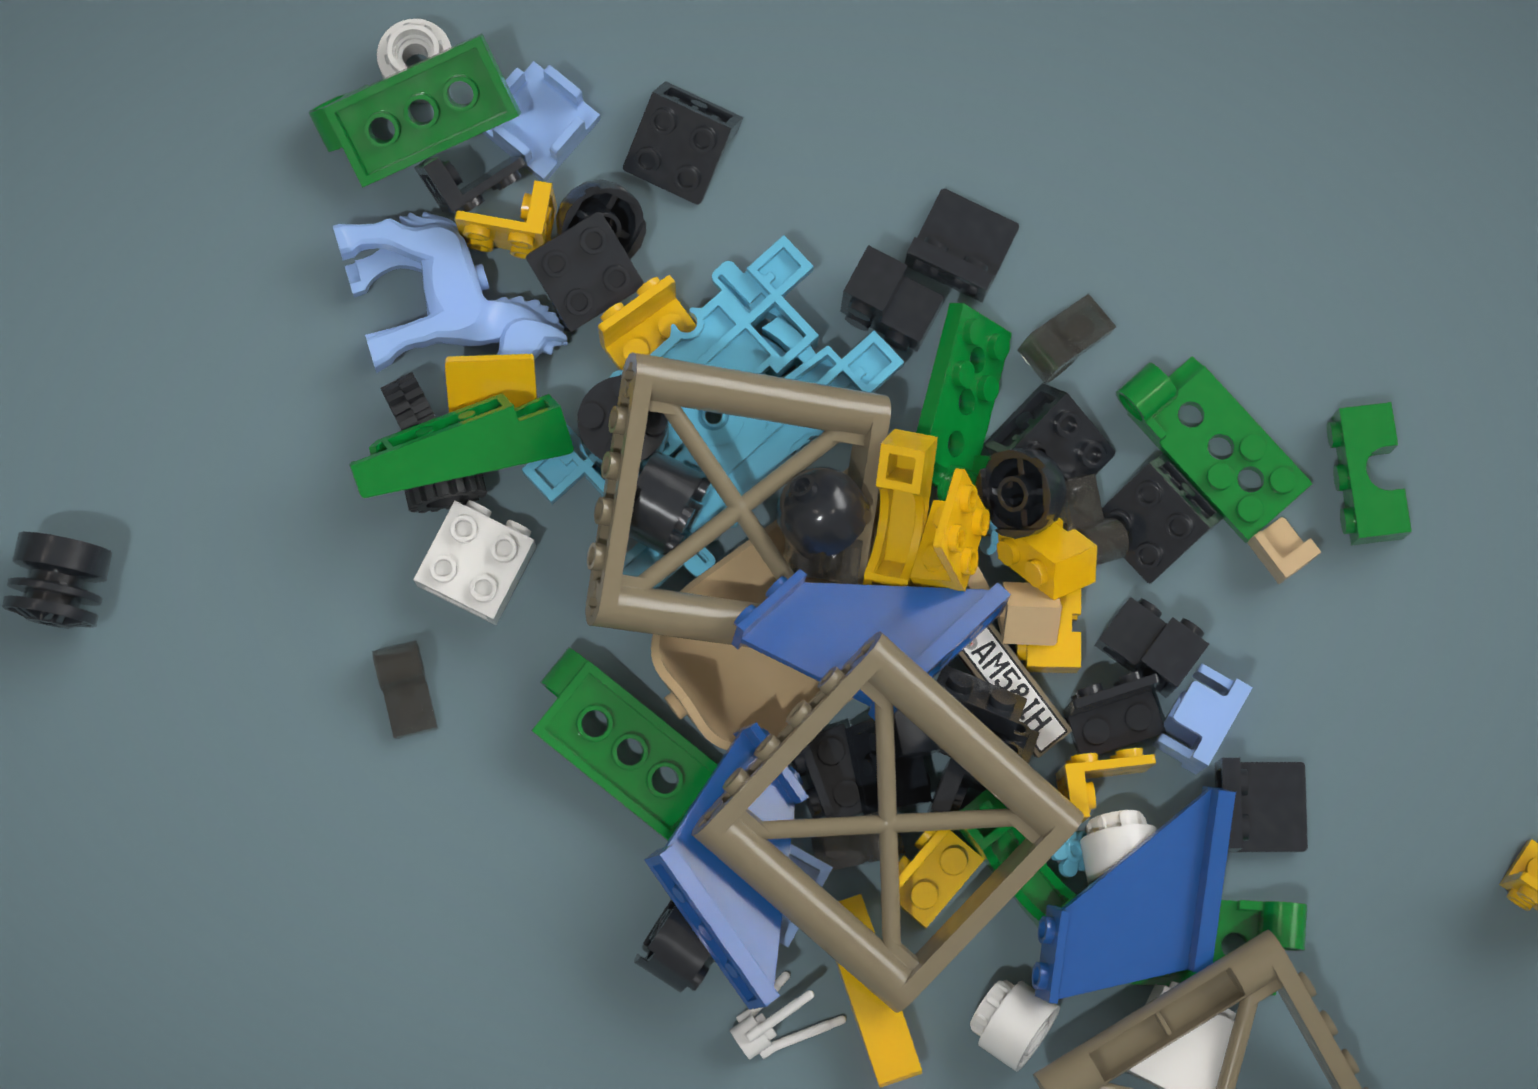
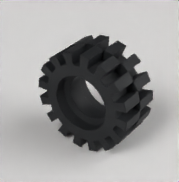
[380,372,436,430]
[404,473,487,513]

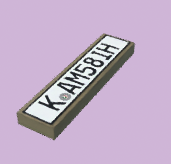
[957,623,1072,758]

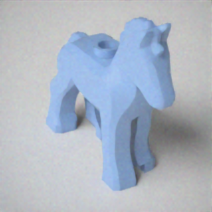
[333,212,568,373]

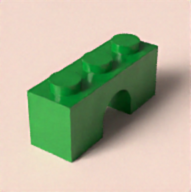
[1327,402,1412,546]

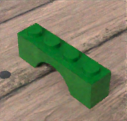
[958,789,1077,928]

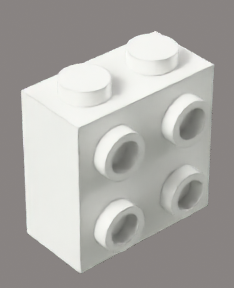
[413,500,536,625]
[1126,981,1236,1089]

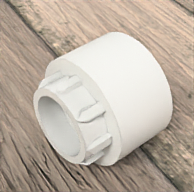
[377,19,451,104]
[1080,810,1157,886]
[970,980,1060,1072]

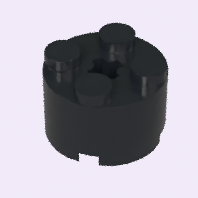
[577,375,669,472]
[629,451,712,555]
[634,901,710,993]

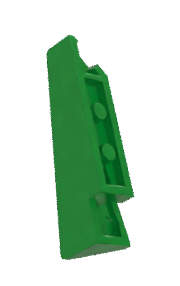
[349,393,574,498]

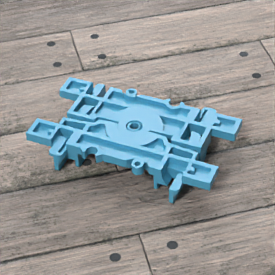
[521,235,904,589]

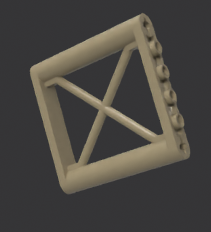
[585,352,891,648]
[692,631,1084,1013]
[1033,930,1369,1089]

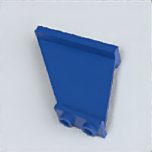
[731,569,1011,721]
[644,722,809,1010]
[1032,786,1236,1004]

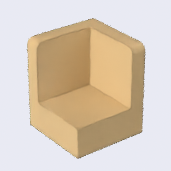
[1247,517,1321,585]
[998,582,1062,646]

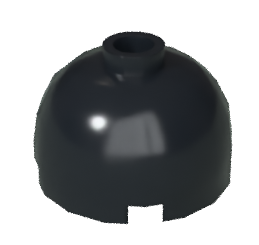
[556,179,646,260]
[976,447,1067,539]
[777,467,869,559]

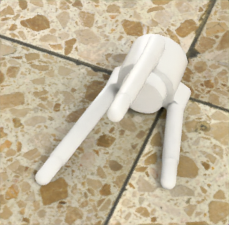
[730,971,846,1060]

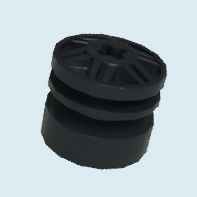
[2,531,112,629]

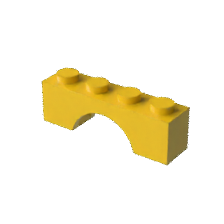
[863,429,938,587]

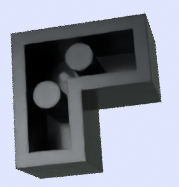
[840,245,944,352]
[1094,597,1209,698]
[845,710,940,816]

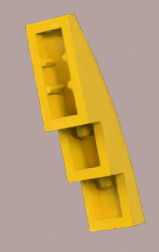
[835,894,923,1088]

